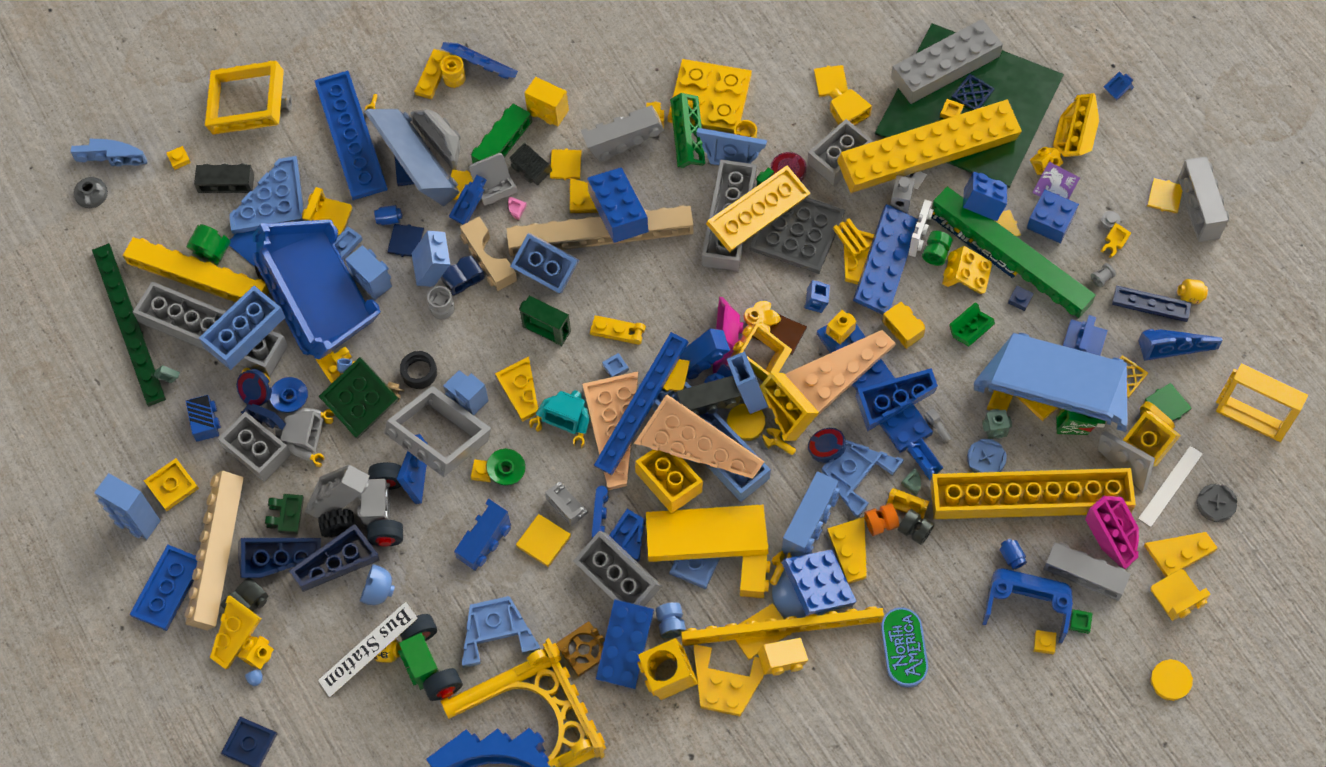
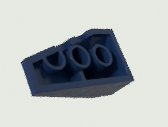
[238,538,321,578]

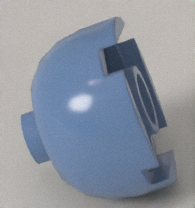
[360,564,395,606]

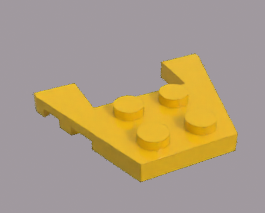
[694,644,765,717]

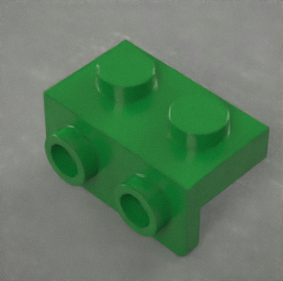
[949,303,995,347]

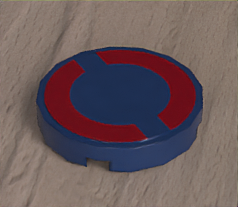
[236,369,272,406]
[808,427,847,463]

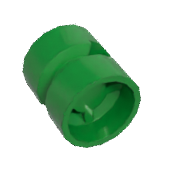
[922,231,953,266]

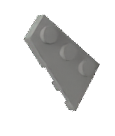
[1098,431,1155,492]

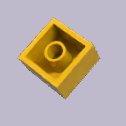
[524,76,569,126]
[1123,411,1181,466]

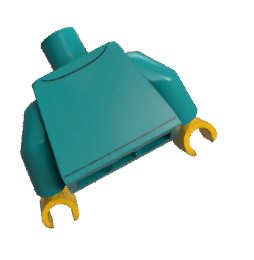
[529,390,590,448]

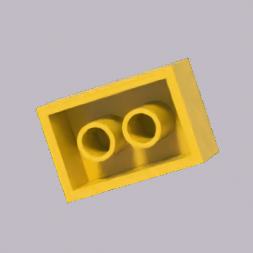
[635,449,703,514]

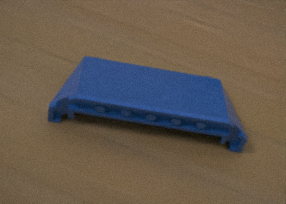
[253,219,381,359]

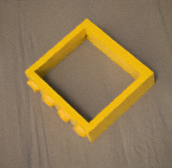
[205,61,284,135]
[1216,363,1308,443]

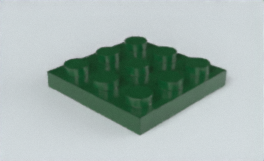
[318,357,399,439]

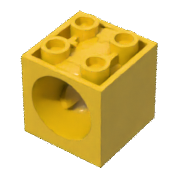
[637,638,698,700]

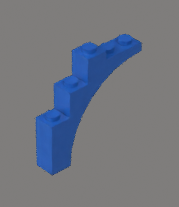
[426,727,555,767]

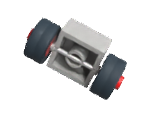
[357,462,403,547]

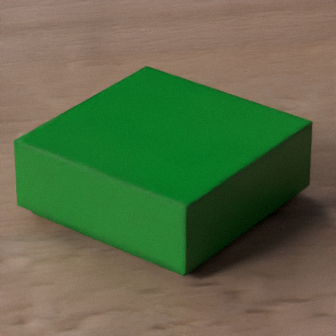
[1069,609,1093,634]

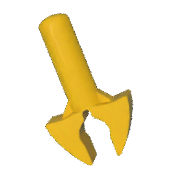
[762,428,796,455]
[770,551,792,586]

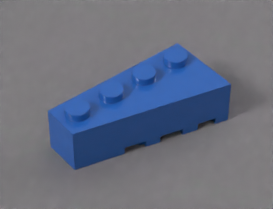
[855,368,938,432]

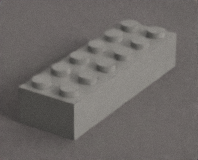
[891,19,1003,104]
[702,159,757,272]

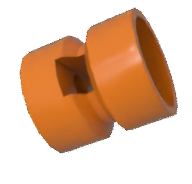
[864,503,900,536]

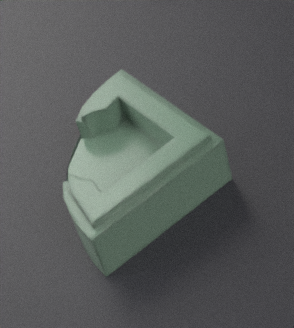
[901,468,921,496]

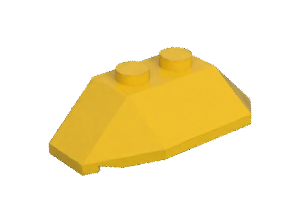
[1053,93,1099,157]

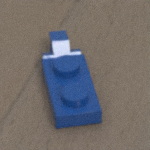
[449,175,487,225]

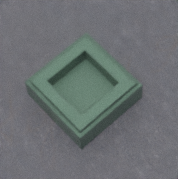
[154,365,180,383]

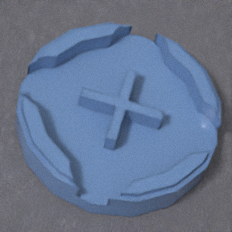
[967,439,1007,473]

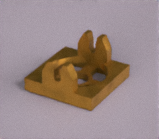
[556,621,605,677]

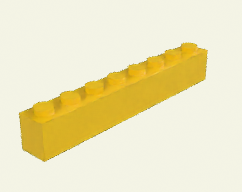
[123,237,269,302]

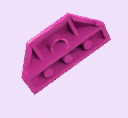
[713,297,744,373]
[1085,496,1139,569]

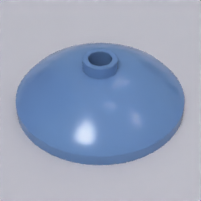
[772,569,826,618]

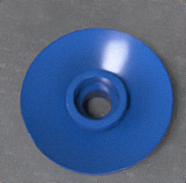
[270,377,308,413]

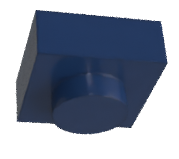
[1008,286,1034,311]

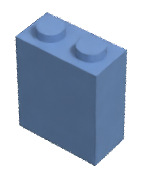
[412,231,450,287]
[727,351,768,414]

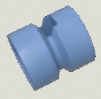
[655,602,686,639]

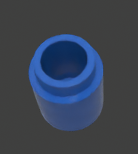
[374,205,403,226]
[999,539,1027,570]

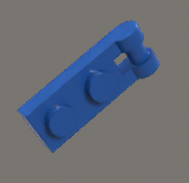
[592,486,608,538]

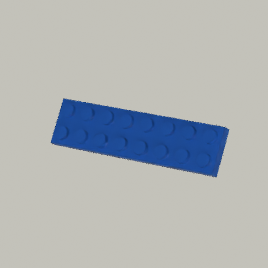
[314,70,388,201]
[816,324,933,453]

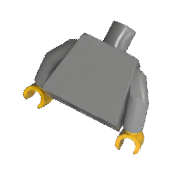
[275,408,334,467]

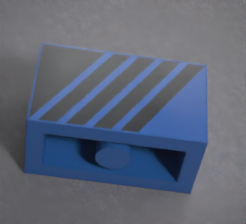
[185,395,221,442]

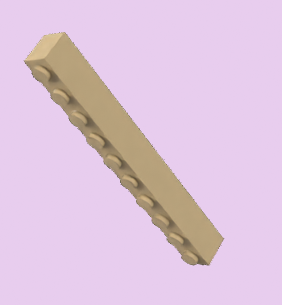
[506,205,694,256]

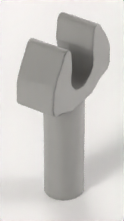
[924,408,952,443]

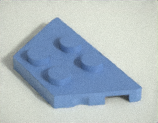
[696,128,767,165]

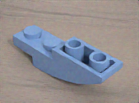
[71,139,147,167]

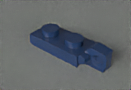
[241,404,286,430]

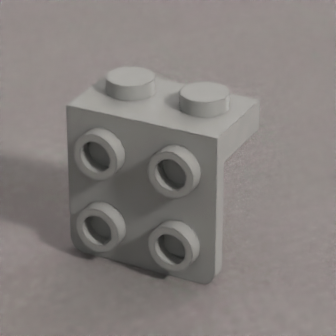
[469,153,518,206]

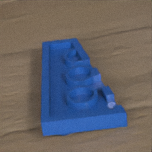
[441,42,518,79]

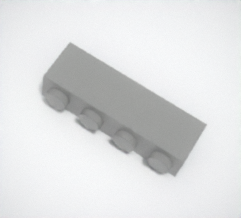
[1043,542,1130,601]

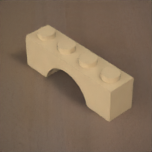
[459,217,517,291]

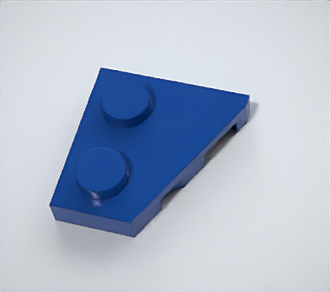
[609,509,644,562]

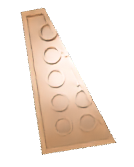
[785,330,896,418]
[634,395,765,479]

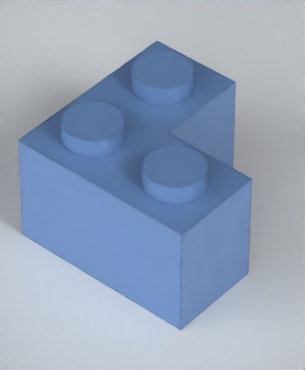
[443,370,489,415]

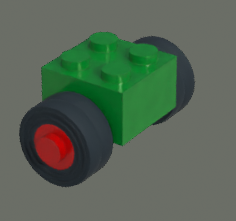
[398,614,463,701]

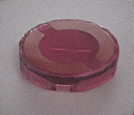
[771,152,807,182]

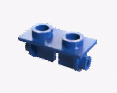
[907,438,943,480]

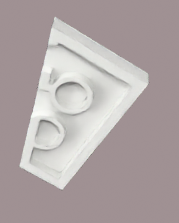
[908,200,934,257]

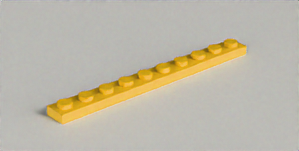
[681,606,884,646]

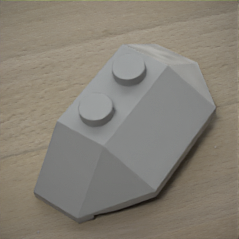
[410,109,461,170]

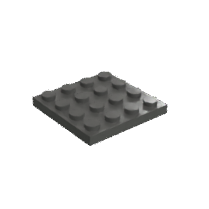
[749,197,845,274]

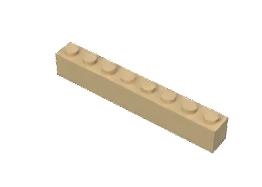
[185,470,244,630]

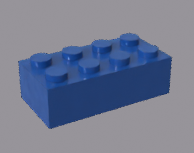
[587,167,649,243]

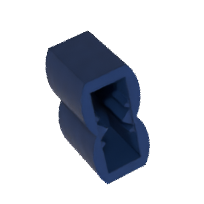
[441,255,485,296]

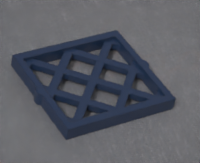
[952,74,995,110]

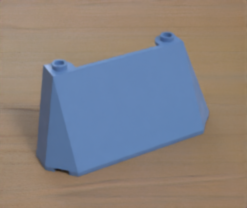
[973,333,1128,432]

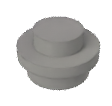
[1102,211,1121,229]

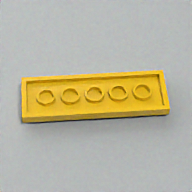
[706,166,811,252]

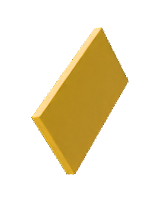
[646,504,769,562]

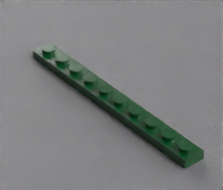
[92,243,166,407]

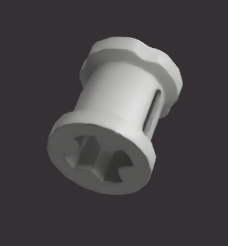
[281,94,292,110]
[1090,263,1116,287]

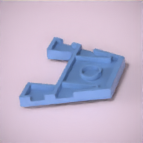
[822,440,904,518]
[462,596,540,668]

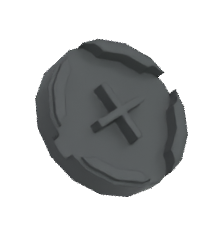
[1197,483,1237,522]

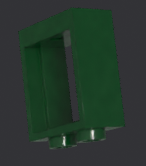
[519,295,571,346]

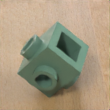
[982,409,1012,439]

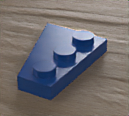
[397,434,428,504]

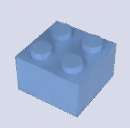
[345,245,392,300]

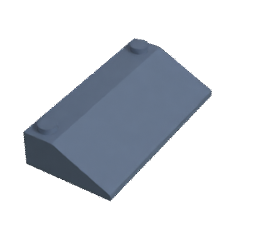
[364,109,460,206]

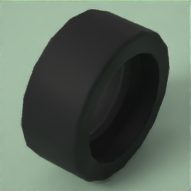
[400,351,437,389]

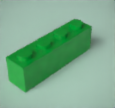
[471,103,532,164]

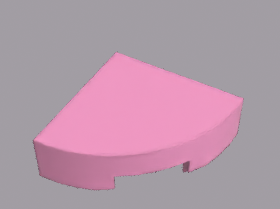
[508,197,527,220]

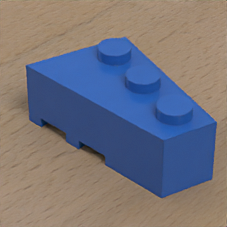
[454,499,511,571]

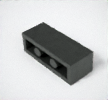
[194,163,254,193]
[677,376,740,416]

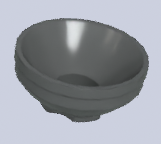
[73,177,108,208]

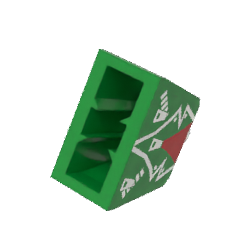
[1056,409,1105,435]

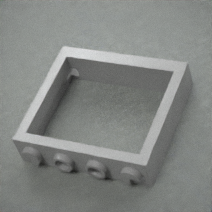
[384,386,491,477]

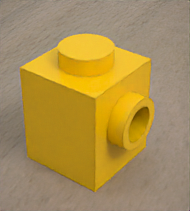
[826,310,856,345]

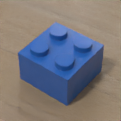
[963,171,1007,221]
[1027,189,1079,244]

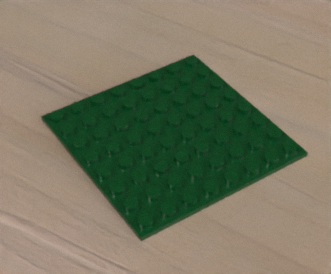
[875,23,1064,188]

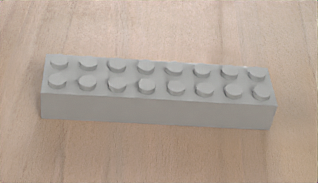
[133,282,288,377]

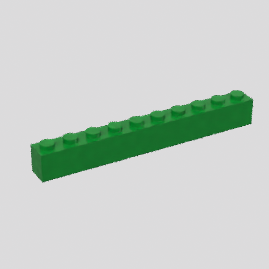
[932,186,1096,318]

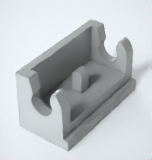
[545,482,588,527]

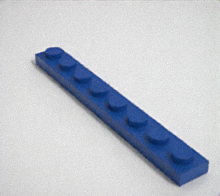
[594,332,689,476]

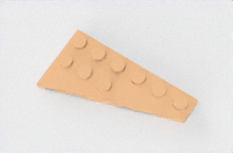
[582,372,639,490]

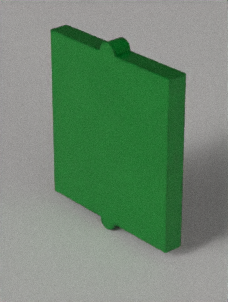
[1145,383,1192,421]

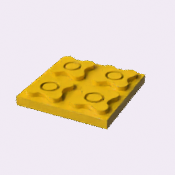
[668,59,752,133]

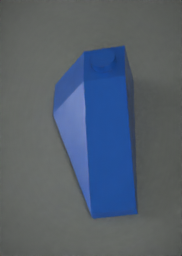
[1138,329,1223,361]

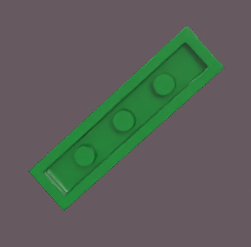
[670,93,706,168]

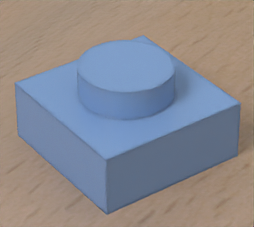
[602,353,629,377]

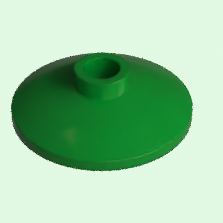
[486,448,526,486]

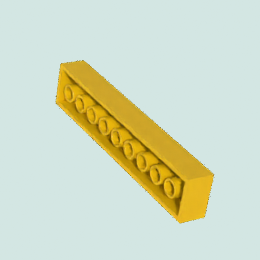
[837,99,1022,193]
[930,468,1136,519]

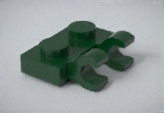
[265,494,304,535]

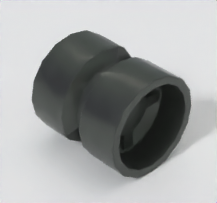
[898,509,935,545]

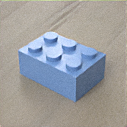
[510,233,580,294]

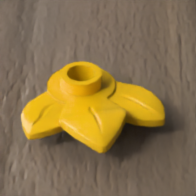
[744,301,781,332]

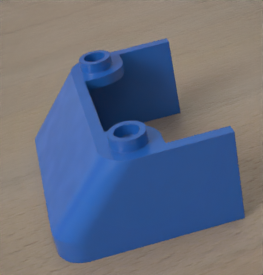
[982,568,1073,643]

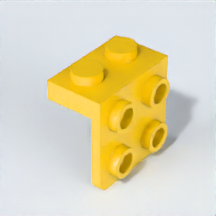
[302,187,353,237]
[942,246,992,294]
[1150,569,1211,621]

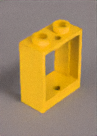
[731,323,792,382]

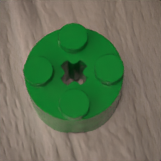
[186,224,231,265]

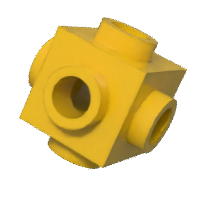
[1030,147,1063,175]
[237,636,274,670]

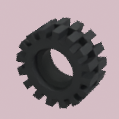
[318,508,355,538]

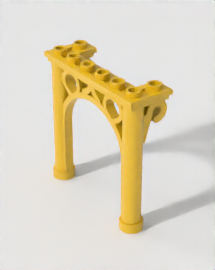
[440,638,606,767]

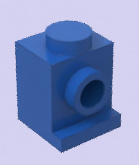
[804,280,830,313]

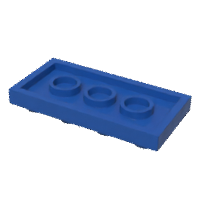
[130,544,197,631]
[596,599,654,689]

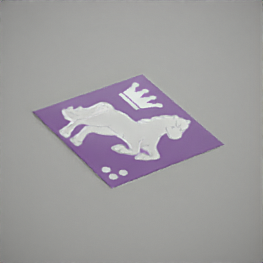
[1032,162,1080,199]

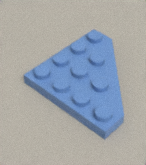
[229,156,304,234]

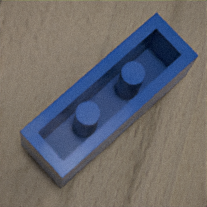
[679,329,730,379]

